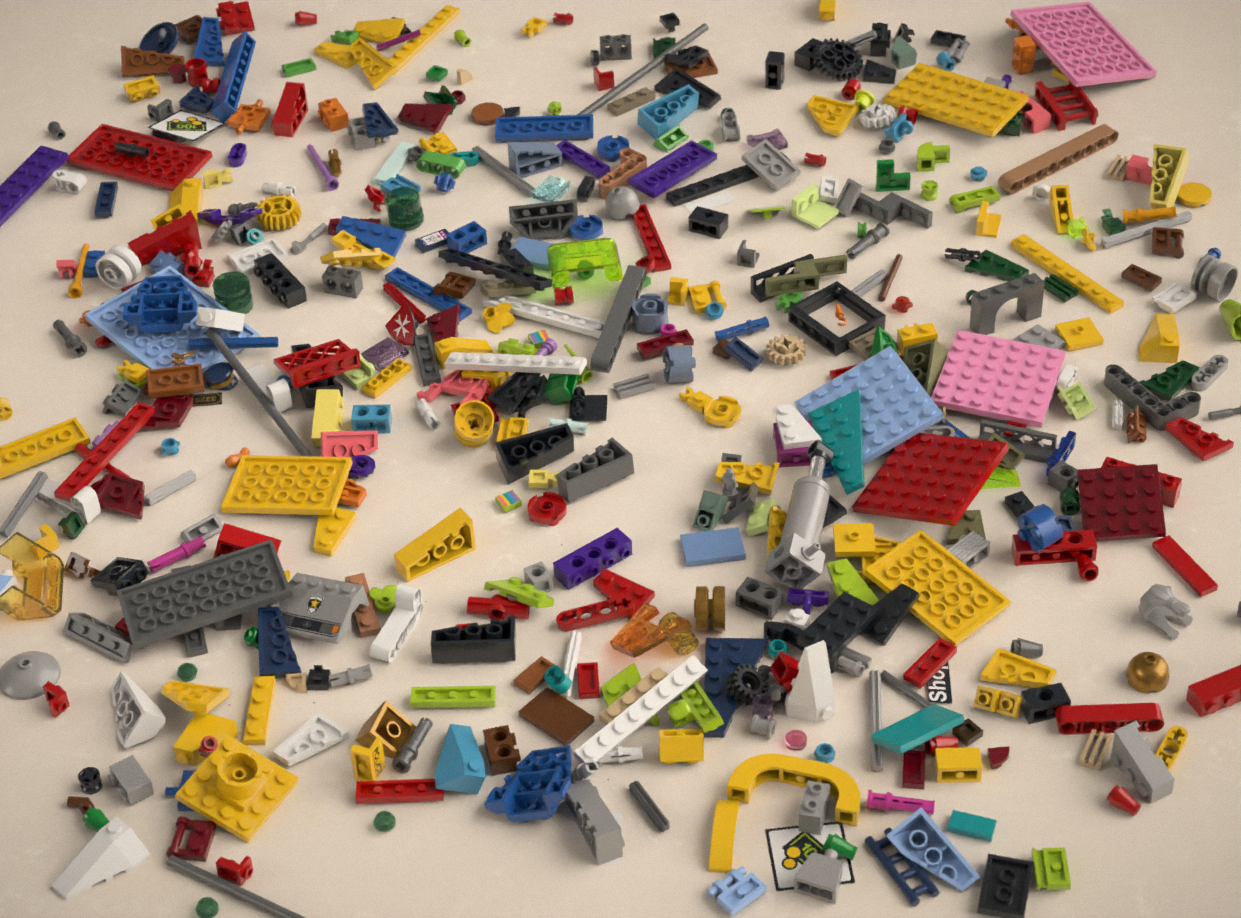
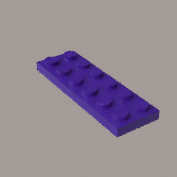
[628,140,717,198]

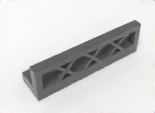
[978,419,1057,464]
[63,613,144,663]

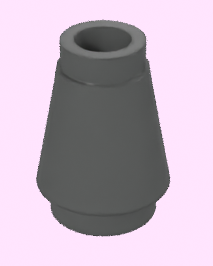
[1011,638,1043,658]

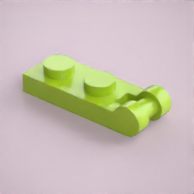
[949,186,1000,213]

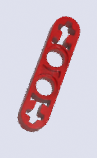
[556,596,635,632]

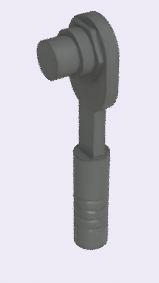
[1208,406,1241,420]

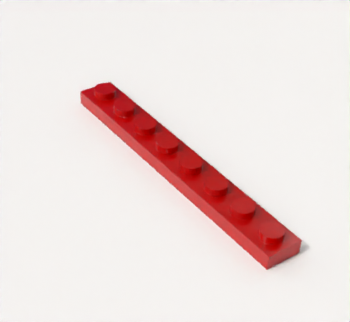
[54,402,155,503]

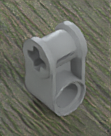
[722,112,740,141]

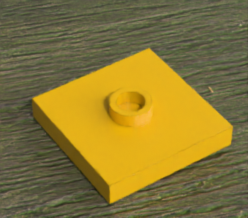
[1055,317,1104,351]
[833,523,876,557]

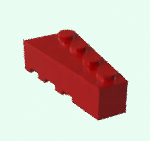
[127,210,202,266]

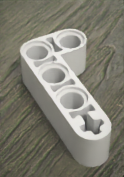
[246,363,293,413]
[35,479,101,525]
[370,584,423,663]

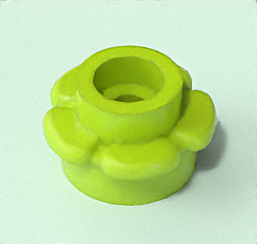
[547,101,562,116]

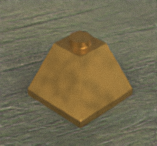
[355,701,416,759]

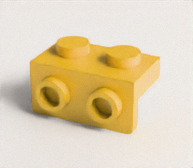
[123,75,160,103]

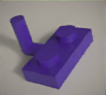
[787,588,829,615]

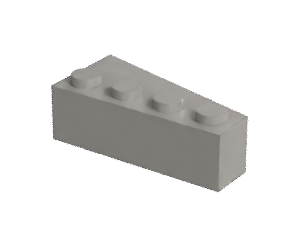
[565,779,625,865]

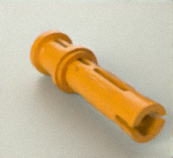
[1122,206,1177,225]

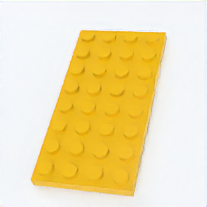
[883,63,1029,137]

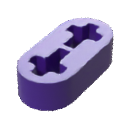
[228,143,247,168]

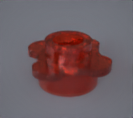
[892,296,913,313]

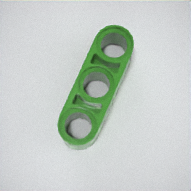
[416,151,466,179]

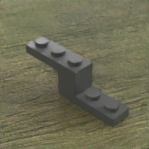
[853,192,933,229]

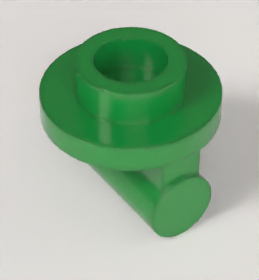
[244,626,259,650]

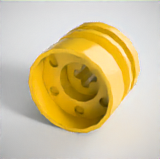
[453,400,494,448]

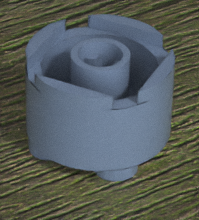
[632,293,668,333]
[663,345,696,383]

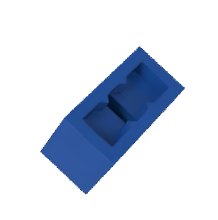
[446,221,487,253]

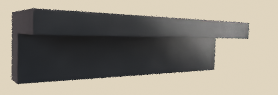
[751,254,820,302]

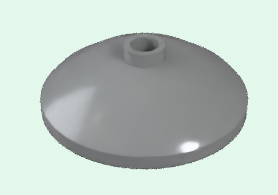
[0,651,61,700]

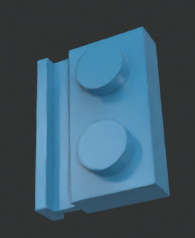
[380,173,421,202]

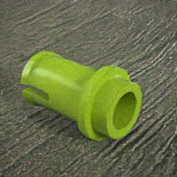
[454,29,471,47]

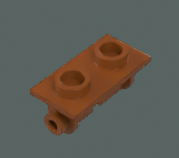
[1126,405,1147,443]

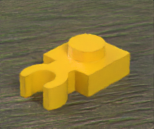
[522,17,547,38]
[116,360,150,384]
[679,387,714,413]

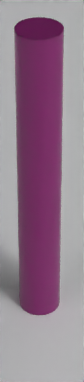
[376,30,421,51]

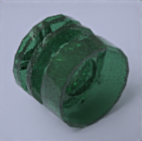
[384,187,424,231]
[212,271,254,315]

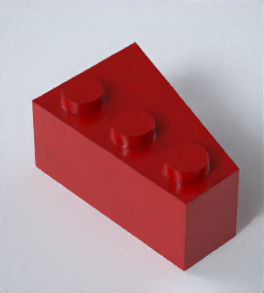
[271,82,308,137]
[213,523,282,559]

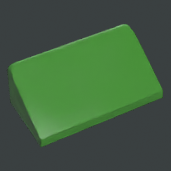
[653,125,689,153]

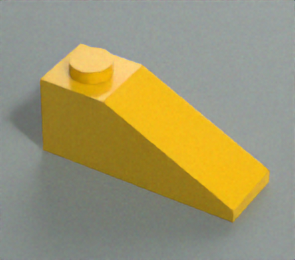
[1048,184,1075,234]
[434,337,493,370]

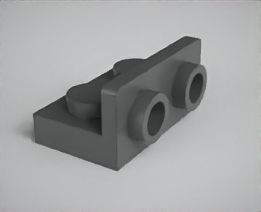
[102,379,142,418]

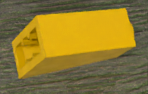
[819,0,837,21]
[173,713,239,766]

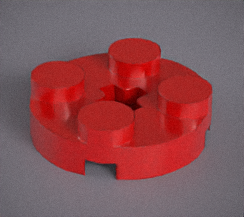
[527,492,567,526]

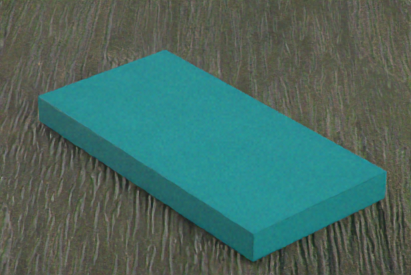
[871,704,964,754]

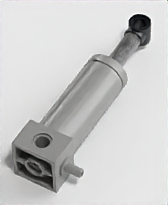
[765,440,834,589]

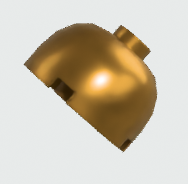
[1126,652,1169,694]

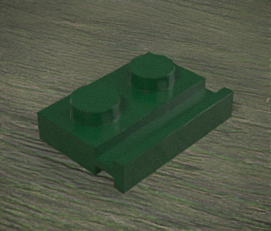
[653,37,676,59]

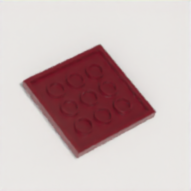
[1077,464,1166,541]

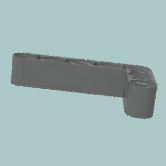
[1104,364,1201,431]

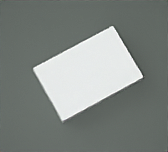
[227,238,289,278]

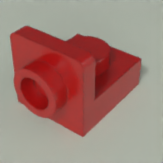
[216,856,253,886]

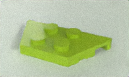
[601,663,660,727]

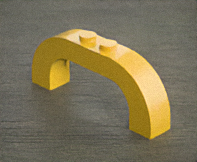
[727,753,860,827]

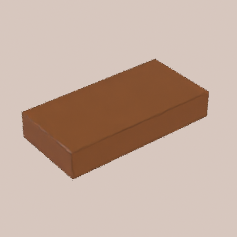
[513,656,555,695]

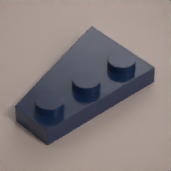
[362,102,398,138]

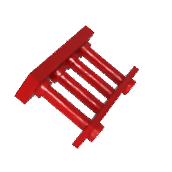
[1035,80,1099,131]

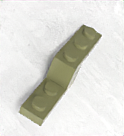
[765,255,847,297]

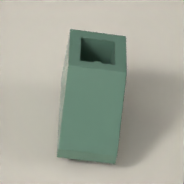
[891,36,917,69]
[692,490,729,531]

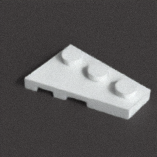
[773,404,822,450]
[273,713,349,766]

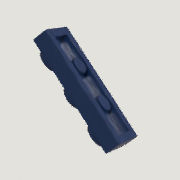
[95,182,118,218]

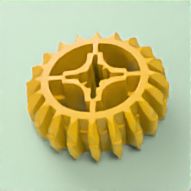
[256,194,302,231]

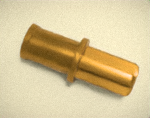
[328,149,342,177]

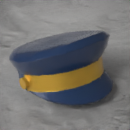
[203,362,238,390]

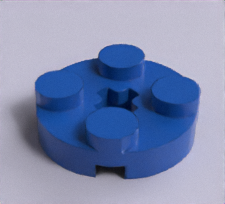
[597,135,629,162]
[569,215,603,243]

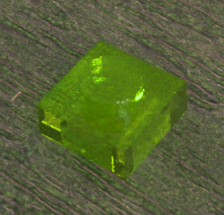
[1066,217,1090,239]

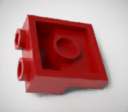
[216,1,255,36]

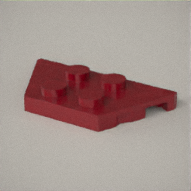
[91,472,145,520]

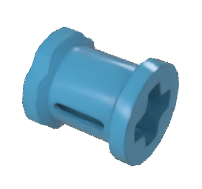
[936,51,956,72]

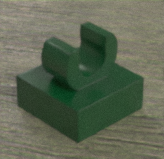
[58,512,85,539]

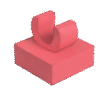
[56,259,78,279]

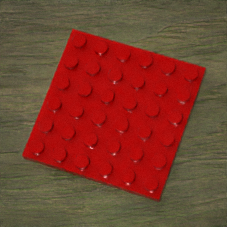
[852,433,1009,526]

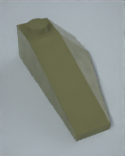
[903,339,948,397]

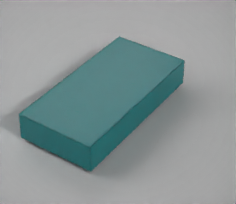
[947,810,997,842]

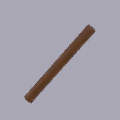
[878,254,903,302]

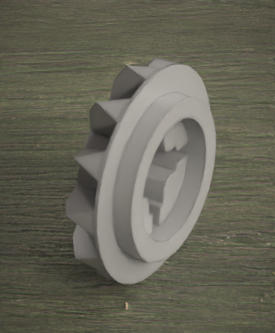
[212,220,232,243]

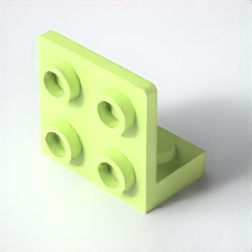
[791,183,839,228]

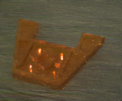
[610,603,692,658]

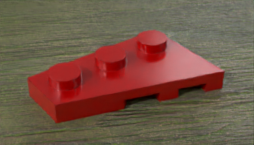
[1165,417,1234,462]
[593,568,655,621]

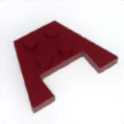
[139,382,194,430]

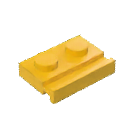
[496,417,529,442]

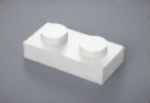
[819,176,839,204]

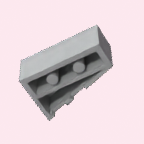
[1111,721,1175,804]

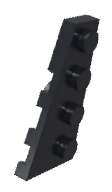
[654,67,721,108]

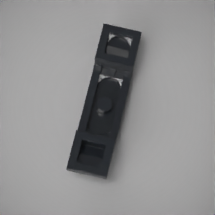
[764,621,835,674]

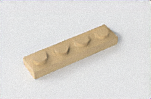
[599,667,669,725]

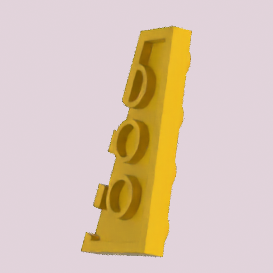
[348,37,398,90]

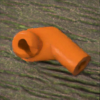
[225,447,250,468]

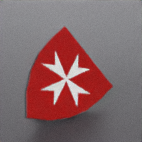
[385,302,418,346]

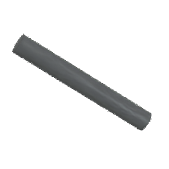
[881,670,932,708]

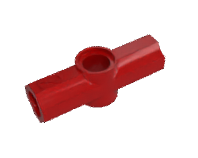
[180,243,203,277]
[467,594,530,621]

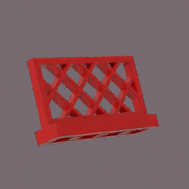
[273,339,361,388]

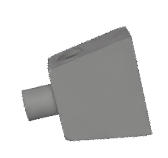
[794,849,842,904]

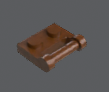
[1152,227,1184,258]
[433,272,476,299]

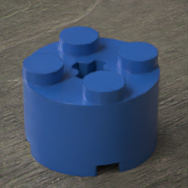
[1017,504,1063,553]

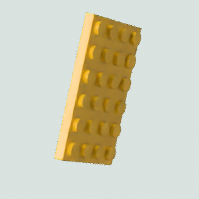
[221,455,352,515]
[864,530,1011,646]

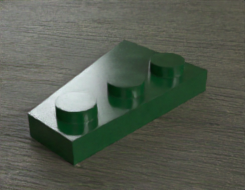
[965,250,1029,281]
[1140,360,1200,401]

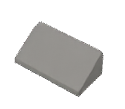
[180,513,223,543]

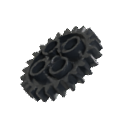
[812,38,863,81]

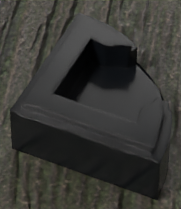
[504,106,520,117]

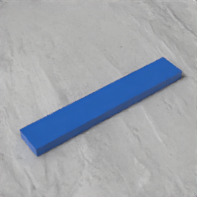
[385,267,472,321]

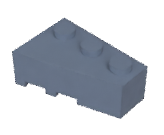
[507,142,563,178]

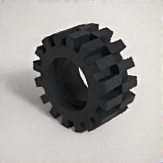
[726,664,768,706]

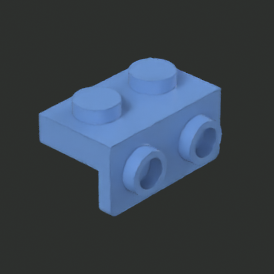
[148,250,187,276]

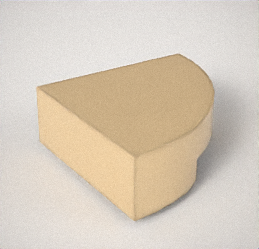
[456,69,473,86]
[285,672,307,693]

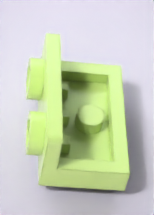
[1057,381,1097,420]
[746,498,782,536]

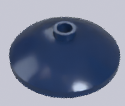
[139,22,179,54]

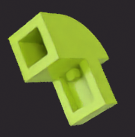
[916,142,950,172]

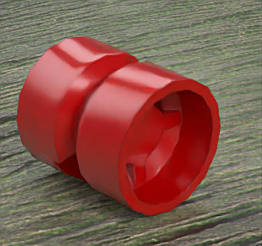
[185,58,209,87]

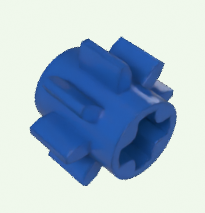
[434,172,456,192]

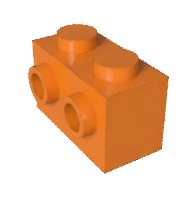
[1012,35,1036,75]
[317,97,349,132]

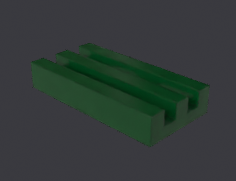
[1043,274,1078,302]

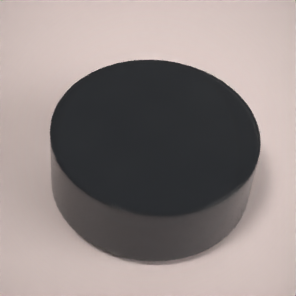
[590,50,600,66]

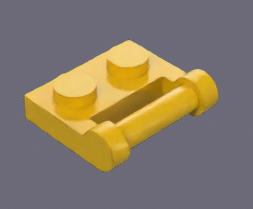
[688,280,727,314]

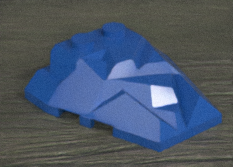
[123,275,197,334]
[484,745,572,823]

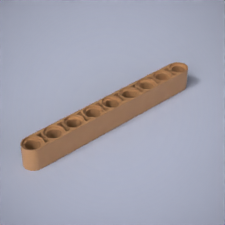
[998,124,1119,194]

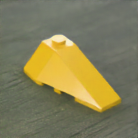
[168,178,204,225]

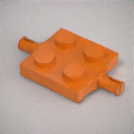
[228,99,271,135]

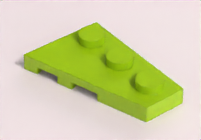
[826,558,879,605]
[484,577,554,608]

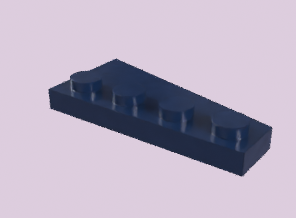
[258,607,302,678]

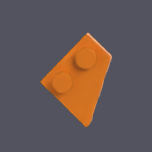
[338,478,367,508]

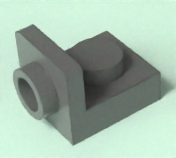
[147,99,174,122]

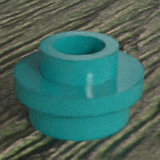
[246,228,264,245]
[768,639,789,659]

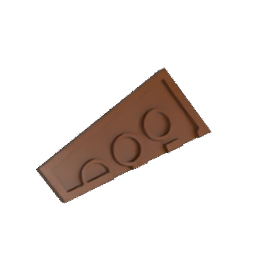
[121,46,185,77]

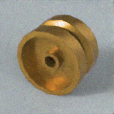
[694,586,725,631]

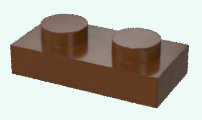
[1121,264,1162,292]

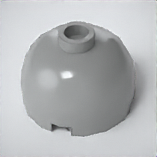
[605,187,640,220]

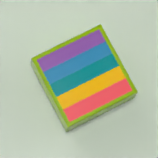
[528,330,549,349]
[495,490,522,513]

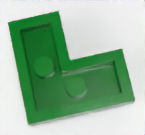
[875,159,911,192]

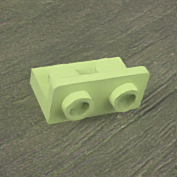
[339,354,375,390]

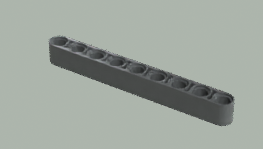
[590,265,647,373]

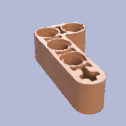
[599,148,647,199]

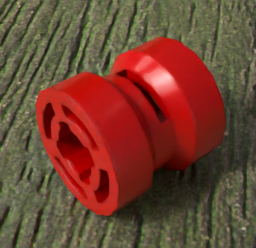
[202,78,220,94]
[897,106,918,125]
[554,286,574,305]

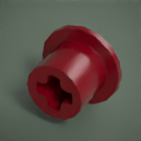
[168,63,187,84]

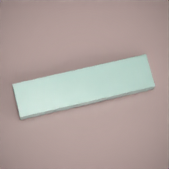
[373,142,416,184]

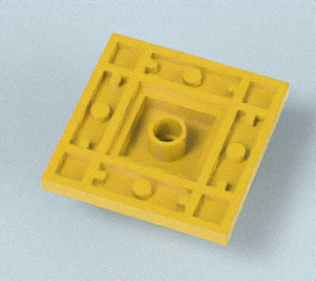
[175,735,299,843]

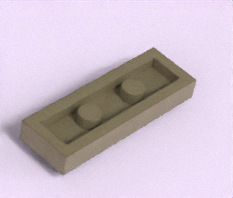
[607,87,656,116]
[480,280,536,297]

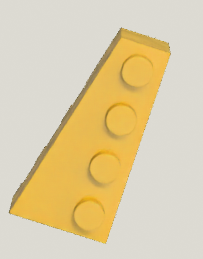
[394,507,476,582]

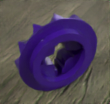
[349,455,376,479]

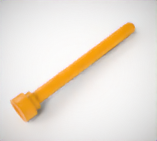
[68,243,90,299]

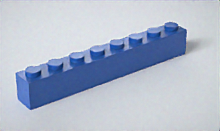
[211,31,256,122]

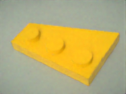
[353,18,406,44]
[314,41,357,69]
[320,248,382,268]
[313,508,357,557]

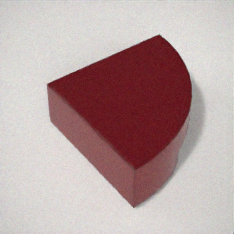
[987,746,1010,770]

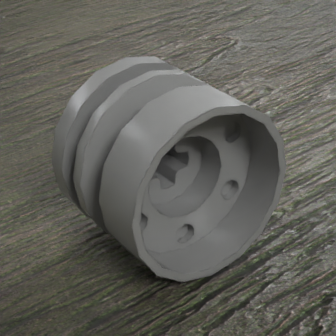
[1191,255,1238,301]

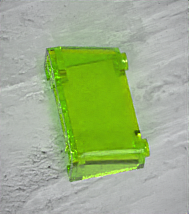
[547,238,623,288]

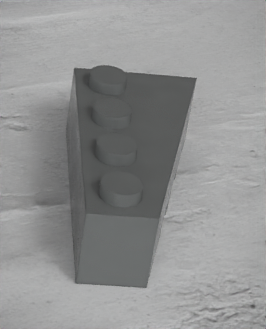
[556,437,634,502]

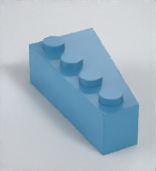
[637,84,699,140]

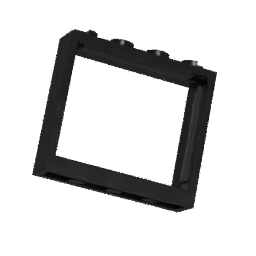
[788,281,886,356]

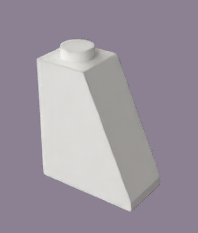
[196,307,245,332]

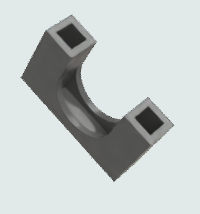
[969,273,1045,335]

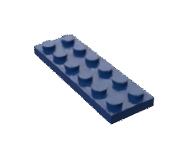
[495,114,594,142]

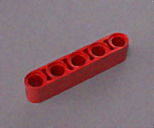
[1055,703,1164,735]

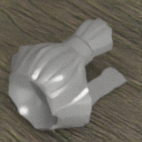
[1138,584,1193,640]

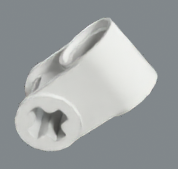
[52,170,87,194]

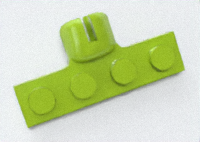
[667,681,724,733]

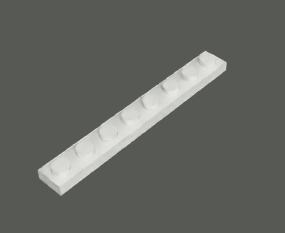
[483,296,605,338]
[444,352,587,375]
[573,655,708,763]

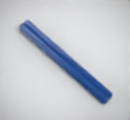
[188,337,279,349]

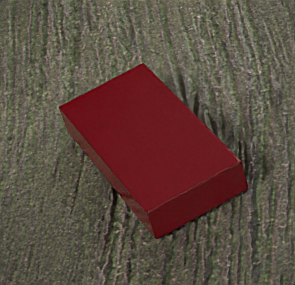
[902,750,926,790]

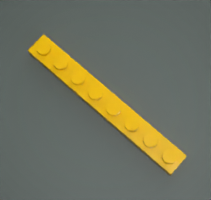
[388,5,460,75]
[1011,234,1124,314]

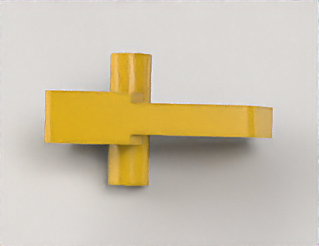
[1081,227,1096,251]

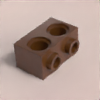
[483,725,521,776]

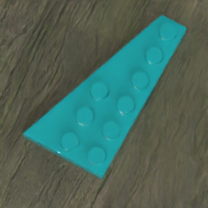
[808,389,865,495]

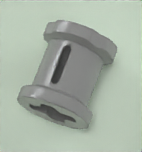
[749,714,776,739]

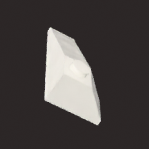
[111,671,166,748]

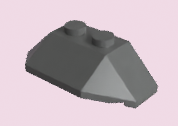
[509,199,578,240]

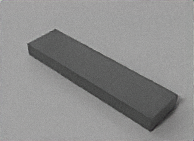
[414,333,441,387]

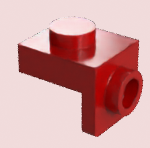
[42,681,70,718]

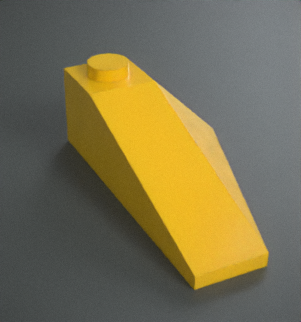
[1139,313,1180,363]

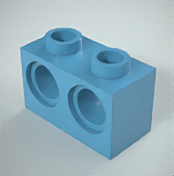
[351,404,392,434]

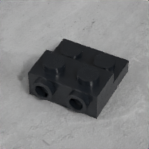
[90,557,149,596]

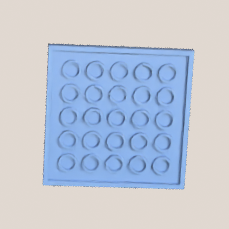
[794,346,944,465]

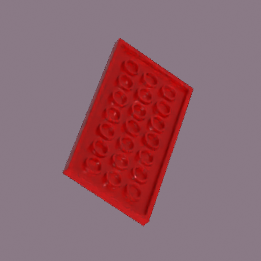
[66,124,213,191]

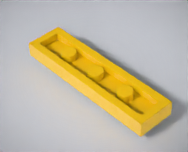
[243,676,276,745]

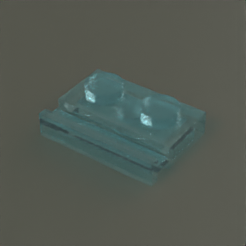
[532,175,571,202]

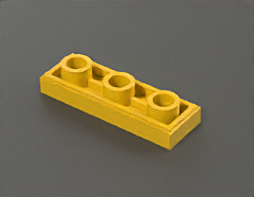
[361,358,412,399]

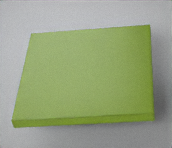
[747,206,786,219]

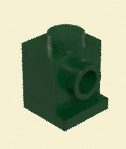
[1003,111,1022,136]

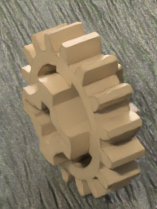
[767,334,806,366]

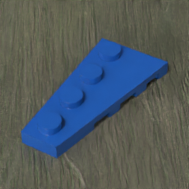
[194,17,225,67]
[336,216,406,257]

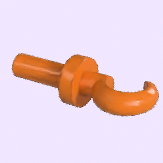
[835,303,847,326]

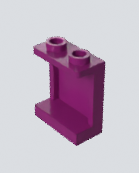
[773,421,812,468]

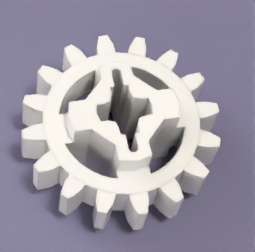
[859,104,896,128]

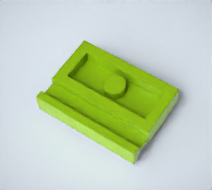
[1031,847,1071,890]

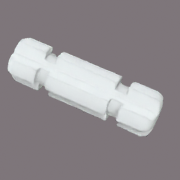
[1112,399,1124,430]

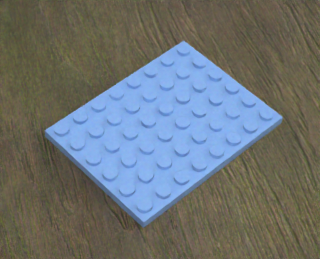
[85,266,259,374]

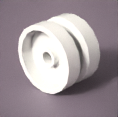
[95,245,142,290]

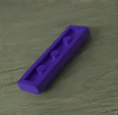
[556,140,610,179]

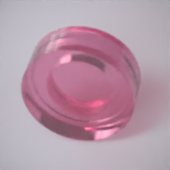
[785,730,807,751]

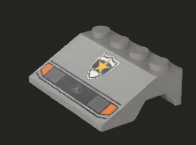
[279,573,369,644]

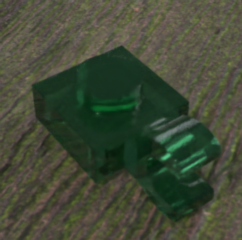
[1101,208,1126,236]

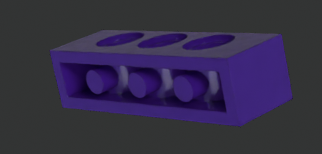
[553,527,632,590]

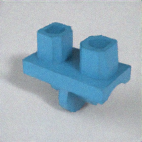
[884,113,914,143]

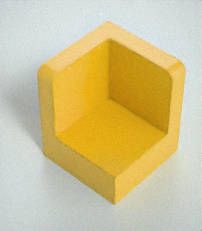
[667,277,688,306]
[29,524,60,559]

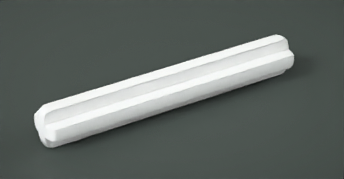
[561,631,582,697]

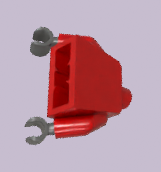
[758,651,799,701]

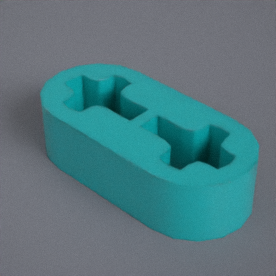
[449,151,479,167]
[544,665,572,695]

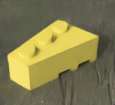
[311,389,345,448]

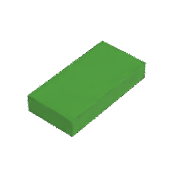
[281,58,317,78]

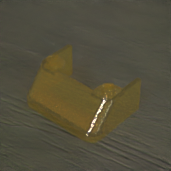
[0,532,64,621]

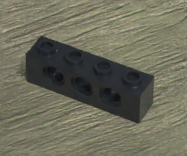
[253,253,307,309]

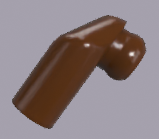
[67,796,95,815]

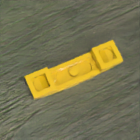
[331,230,396,270]
[709,799,740,873]

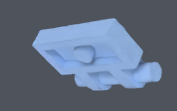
[707,866,767,916]

